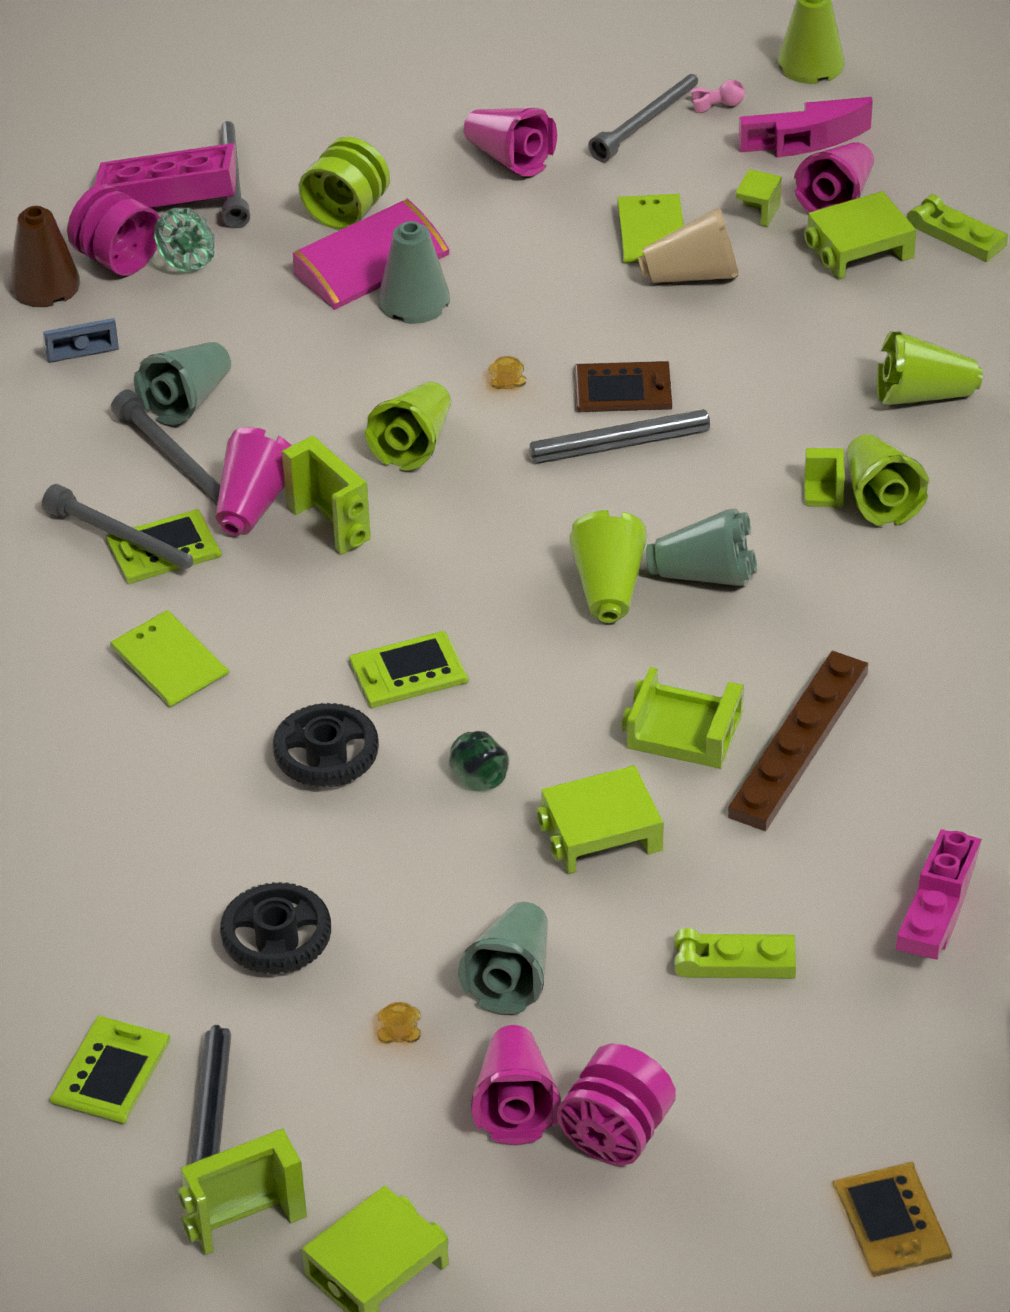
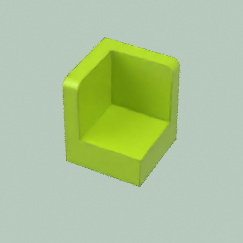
[736,169,782,227]
[804,448,845,507]

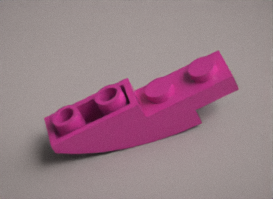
[739,97,873,158]
[895,829,982,960]

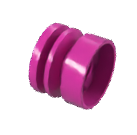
[67,184,162,276]
[557,1043,676,1166]

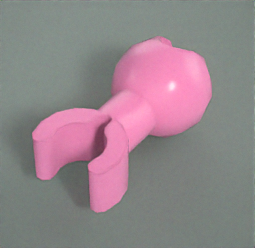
[691,80,745,113]

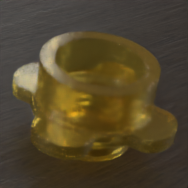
[488,356,527,389]
[377,1002,421,1044]

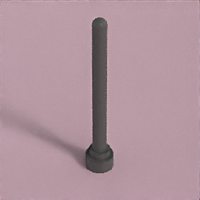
[588,74,698,162]
[221,121,250,228]
[111,390,220,502]
[42,484,194,569]

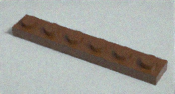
[728,650,868,832]

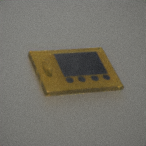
[832,1161,952,1277]

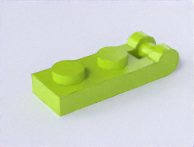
[907,194,1008,262]
[674,928,796,979]

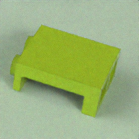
[804,191,916,279]
[282,435,371,555]
[622,667,744,769]
[536,765,664,874]
[177,1128,307,1255]
[302,1185,449,1312]

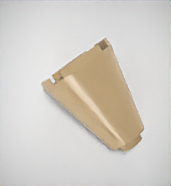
[638,208,739,283]

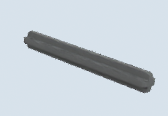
[529,409,710,463]

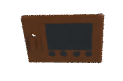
[574,361,672,413]

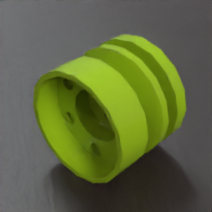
[298,136,390,230]

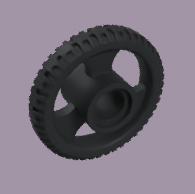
[273,703,379,787]
[220,882,331,974]

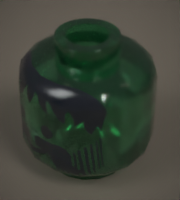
[449,731,510,791]

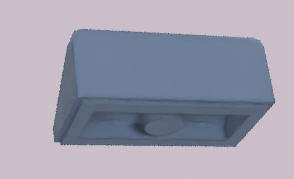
[43,318,119,363]

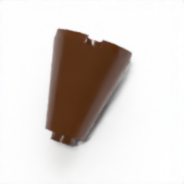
[9,206,80,307]

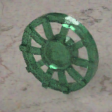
[155,208,215,272]

